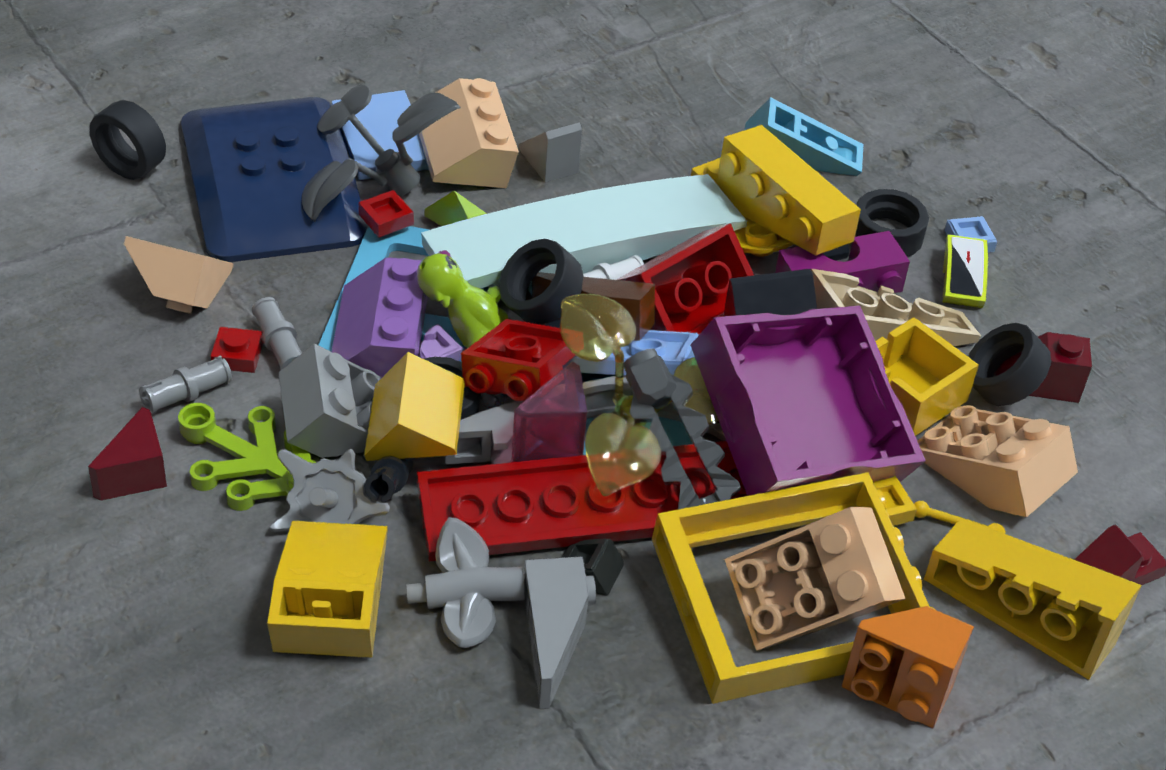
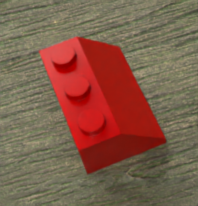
[617,223,754,334]

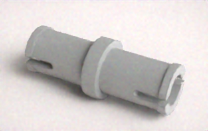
[251,297,302,370]
[139,356,232,413]

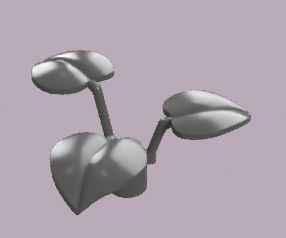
[302,85,460,222]

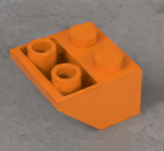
[841,606,974,728]

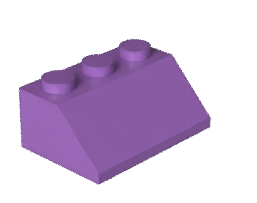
[331,257,427,379]

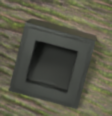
[563,539,624,595]

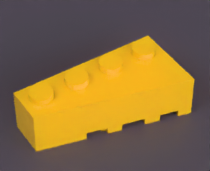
[924,517,1142,680]

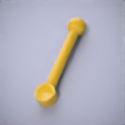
[914,500,1006,534]

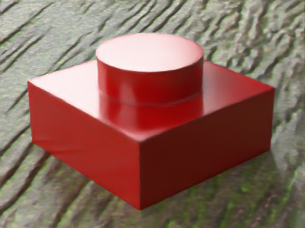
[359,190,414,237]
[210,327,263,373]

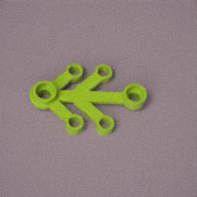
[178,403,316,511]

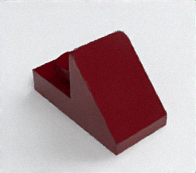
[1074,524,1166,585]

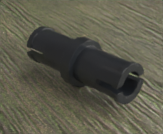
[364,456,414,502]

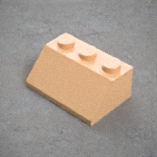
[419,78,519,188]

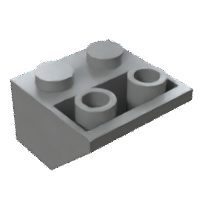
[279,343,380,458]

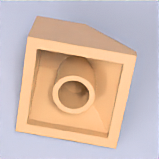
[124,236,234,313]

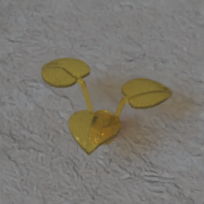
[560,294,720,496]

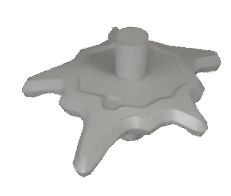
[269,449,390,532]

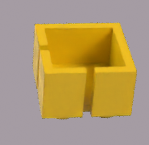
[875,317,979,436]

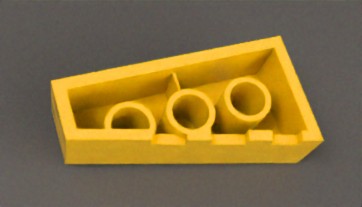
[717,125,861,255]

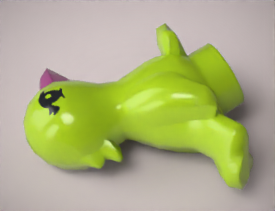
[417,250,508,348]

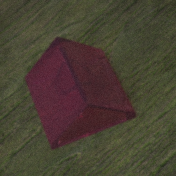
[511,361,587,462]

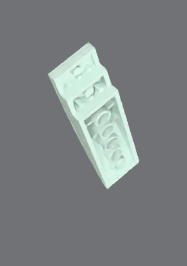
[421,174,747,296]

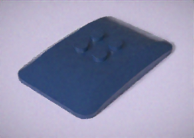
[181,97,367,262]

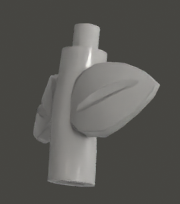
[406,517,525,648]

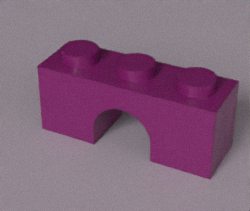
[775,231,910,293]

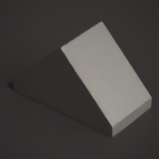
[518,122,582,182]

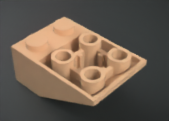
[917,405,1078,517]
[724,507,906,651]

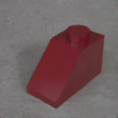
[994,332,1092,403]

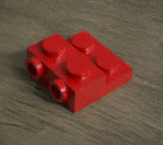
[461,319,584,402]

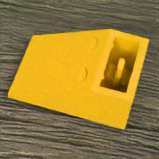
[267,521,388,658]

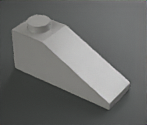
[523,557,596,709]

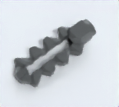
[623,349,741,510]

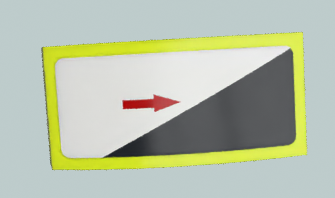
[942,234,988,308]

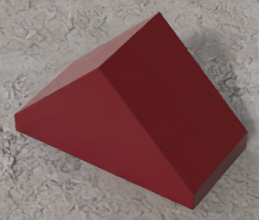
[88,407,167,501]

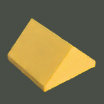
[364,352,465,461]

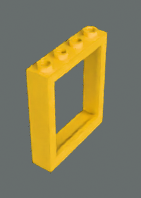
[652,472,936,704]

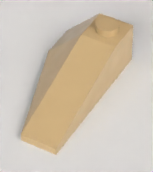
[811,269,981,346]

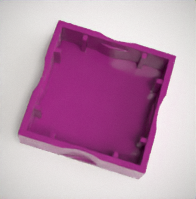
[690,305,926,496]

